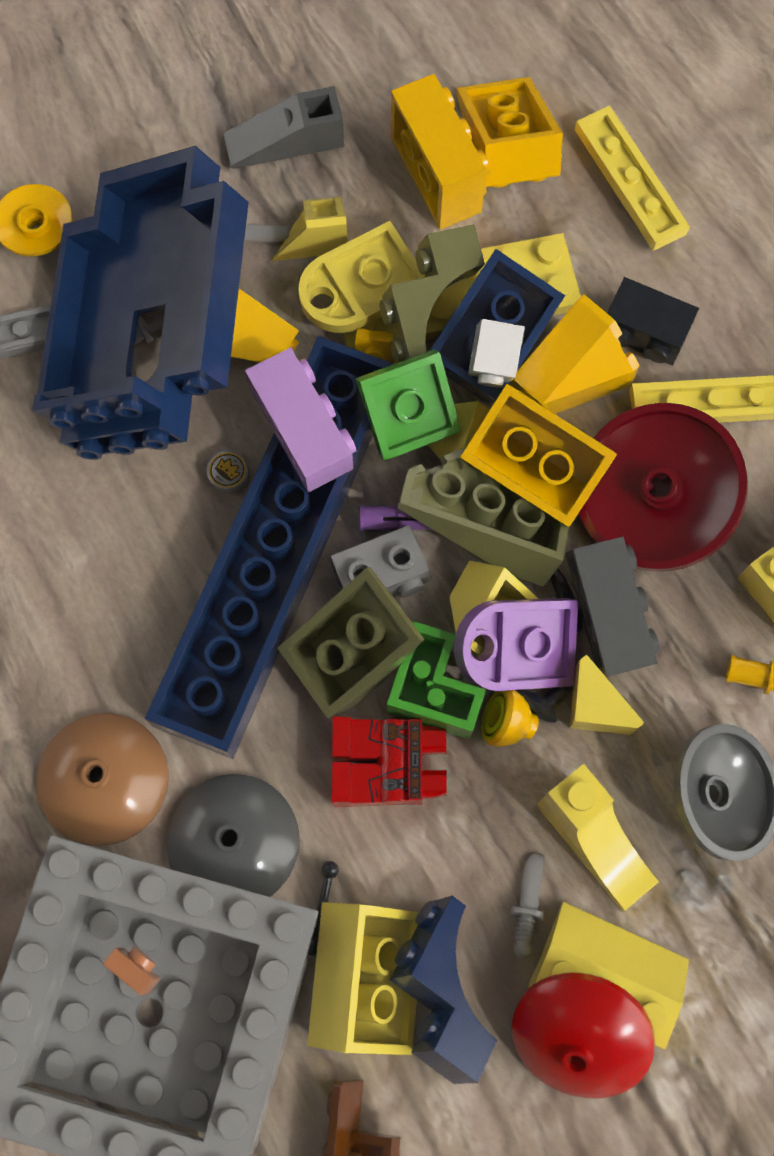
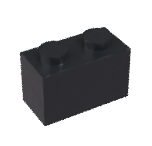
[607,277,699,366]

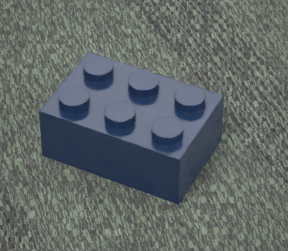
[428,249,565,405]

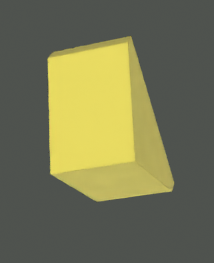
[569,655,644,735]

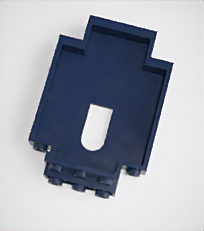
[32,145,249,460]

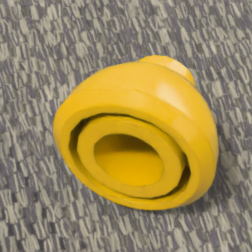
[481,690,539,747]

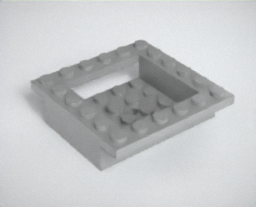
[0,836,319,1156]

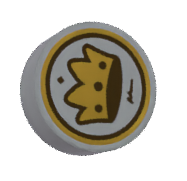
[207,451,249,494]

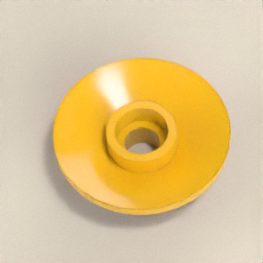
[0,184,73,257]

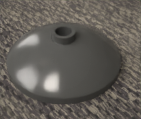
[674,724,774,861]
[166,774,300,897]

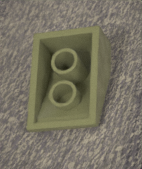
[277,567,424,719]

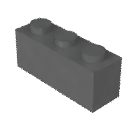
[565,537,660,677]

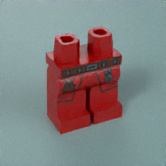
[332,716,447,807]

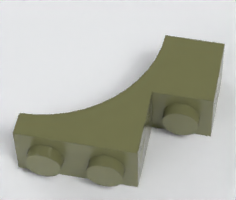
[379,224,485,364]

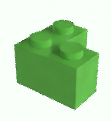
[387,621,486,740]

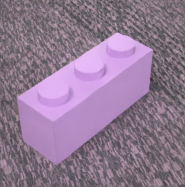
[245,347,356,492]

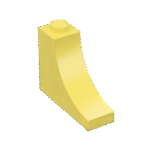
[536,764,659,911]

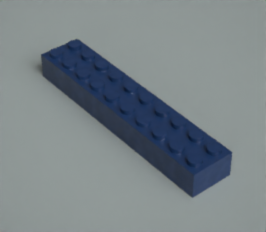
[145,336,393,759]

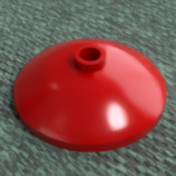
[512,973,655,1099]

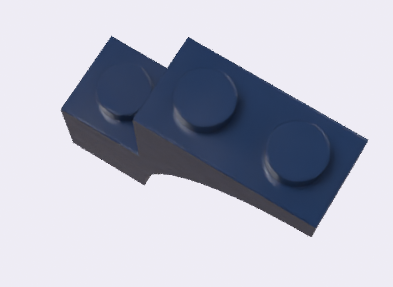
[389,895,497,1084]

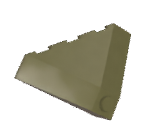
[397,428,584,587]

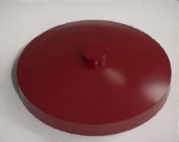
[579,403,748,572]

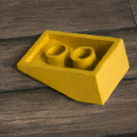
[456,77,563,188]

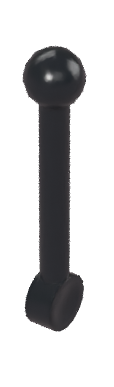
[307,861,339,956]

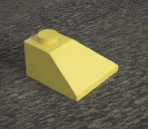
[449,560,538,657]

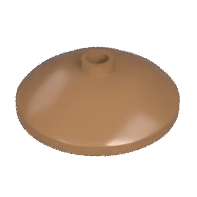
[36,713,169,846]

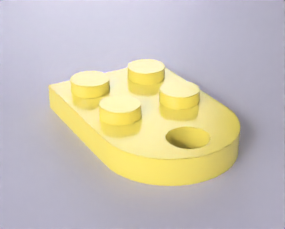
[299,221,426,333]

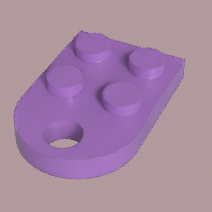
[454,598,578,691]

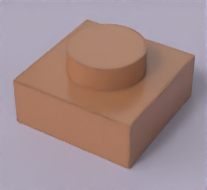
[103,946,161,995]

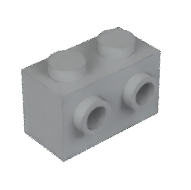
[330,525,430,597]

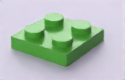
[356,349,462,461]

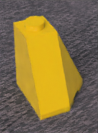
[231,289,299,362]
[510,294,639,414]

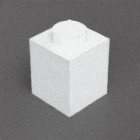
[468,319,524,388]

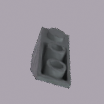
[224,86,345,169]

